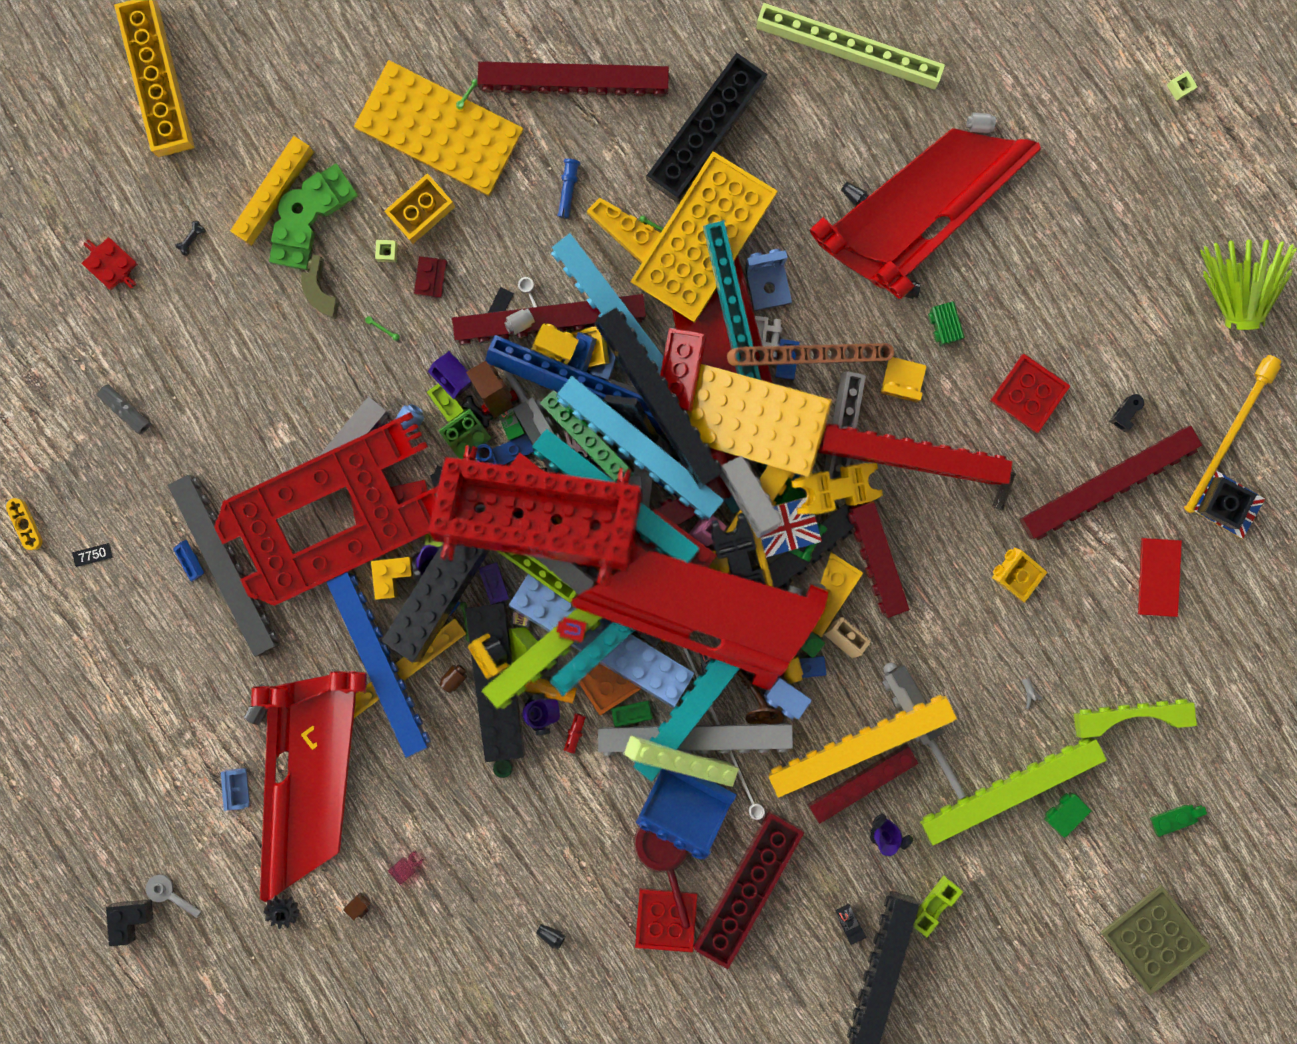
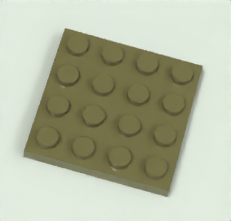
[1100,885,1211,996]

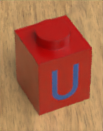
[556,617,587,643]

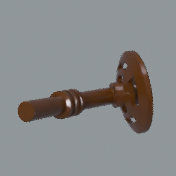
[736,668,784,724]

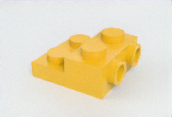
[992,547,1047,603]

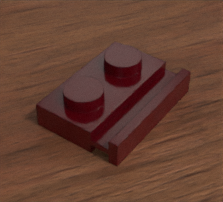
[414,256,447,298]

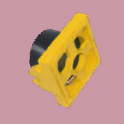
[468,633,509,679]

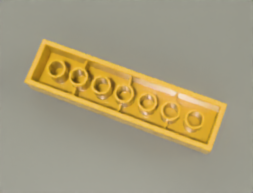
[114,0,195,157]

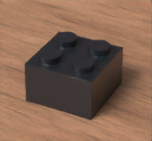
[1197,477,1257,529]

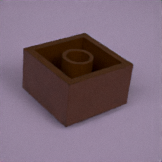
[466,360,514,418]

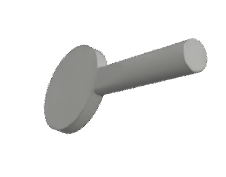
[146,874,202,918]

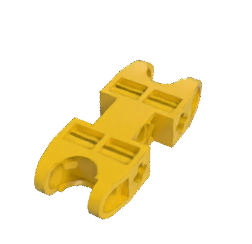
[792,463,883,514]

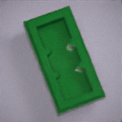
[611,700,653,727]

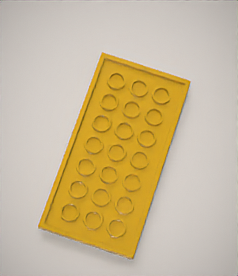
[354,60,524,197]
[630,151,778,323]
[685,364,832,477]

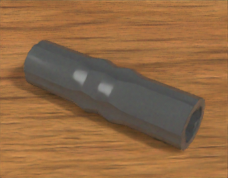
[97,384,151,435]

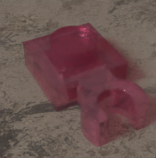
[388,851,423,885]

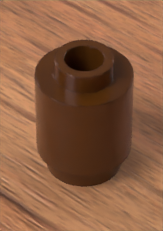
[439,664,467,694]

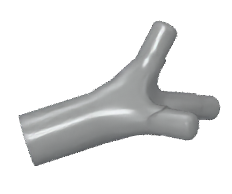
[1022,678,1042,709]

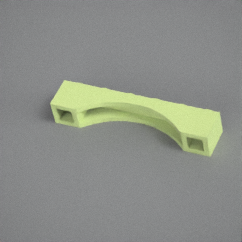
[624,736,739,787]

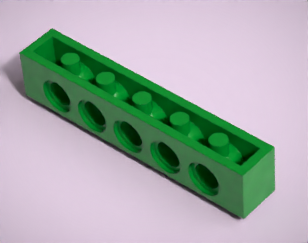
[540,390,634,483]

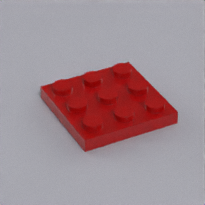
[990,353,1070,434]
[635,888,697,953]

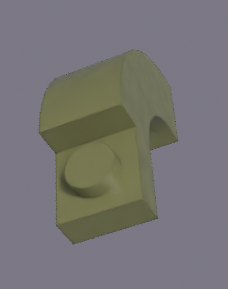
[301,255,340,319]

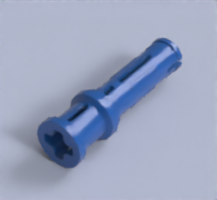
[557,159,581,219]

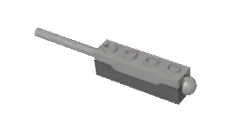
[503,370,564,475]
[882,662,966,799]

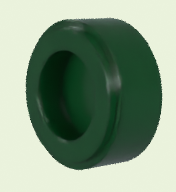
[493,759,513,778]

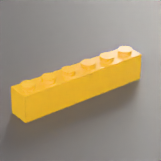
[230,136,314,246]

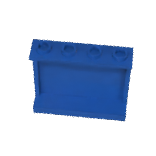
[635,769,737,860]

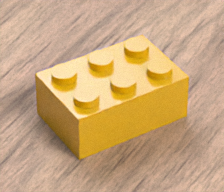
[384,173,455,244]

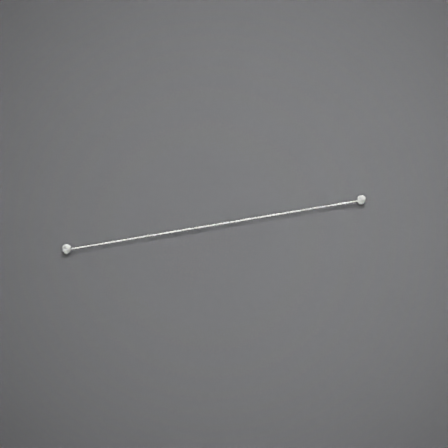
[518,277,765,820]

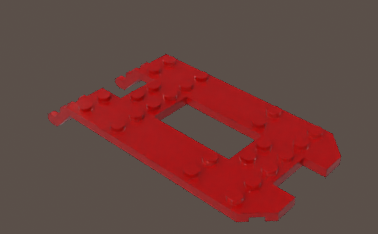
[214,412,439,606]

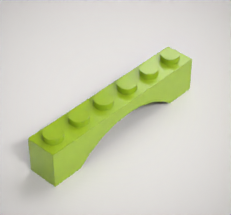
[1074,698,1197,738]

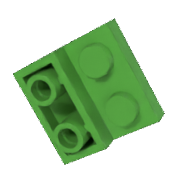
[438,408,491,459]

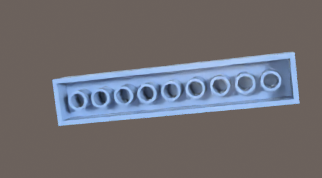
[509,574,694,708]

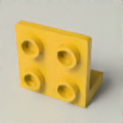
[880,357,926,403]

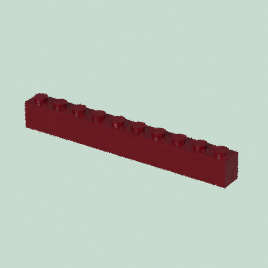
[477,61,669,97]
[452,294,646,346]
[1019,425,1202,540]

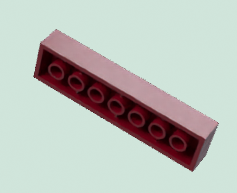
[694,810,805,969]

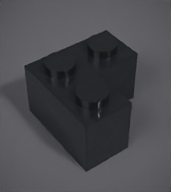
[106,899,153,946]

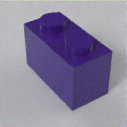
[428,351,472,399]

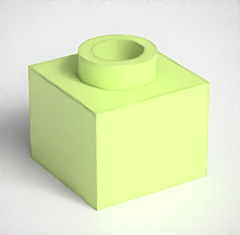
[1167,71,1197,101]
[375,240,398,263]

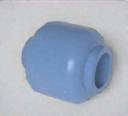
[396,404,424,432]

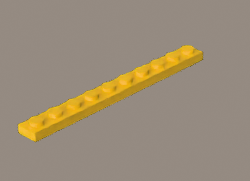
[301,618,467,750]

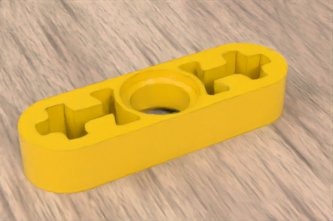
[6,498,42,550]

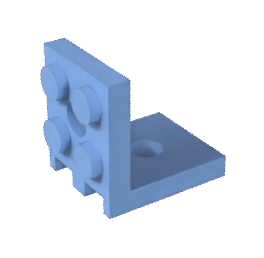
[745,249,792,311]

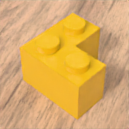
[531,323,579,365]
[371,557,413,600]

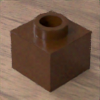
[343,892,371,921]

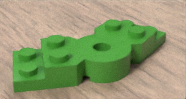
[269,163,358,271]

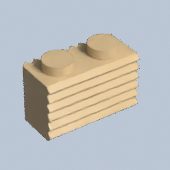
[824,617,871,659]

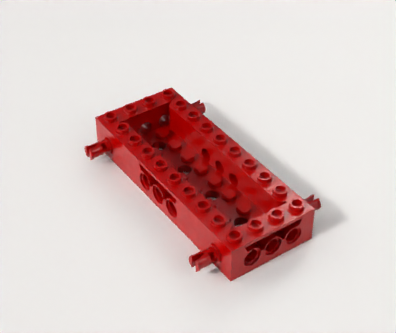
[428,445,642,586]

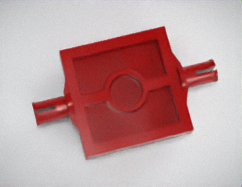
[81,237,138,291]

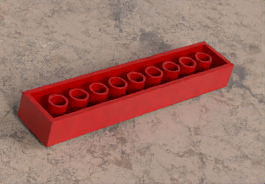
[817,424,1013,485]

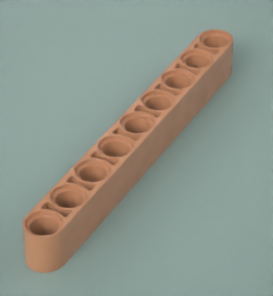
[727,343,894,366]

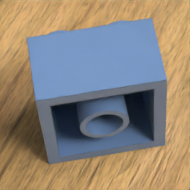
[764,677,812,720]

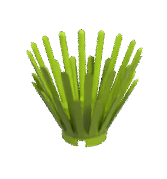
[1200,239,1297,330]

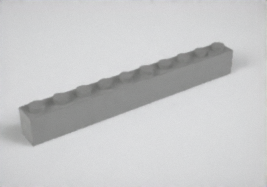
[598,723,793,756]

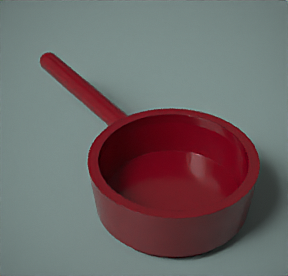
[634,827,690,929]

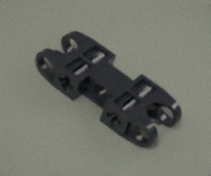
[711,513,766,585]

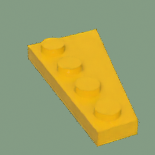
[586,198,661,264]
[812,552,864,638]

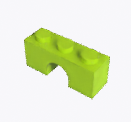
[913,875,963,937]

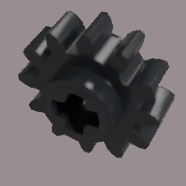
[264,894,299,929]

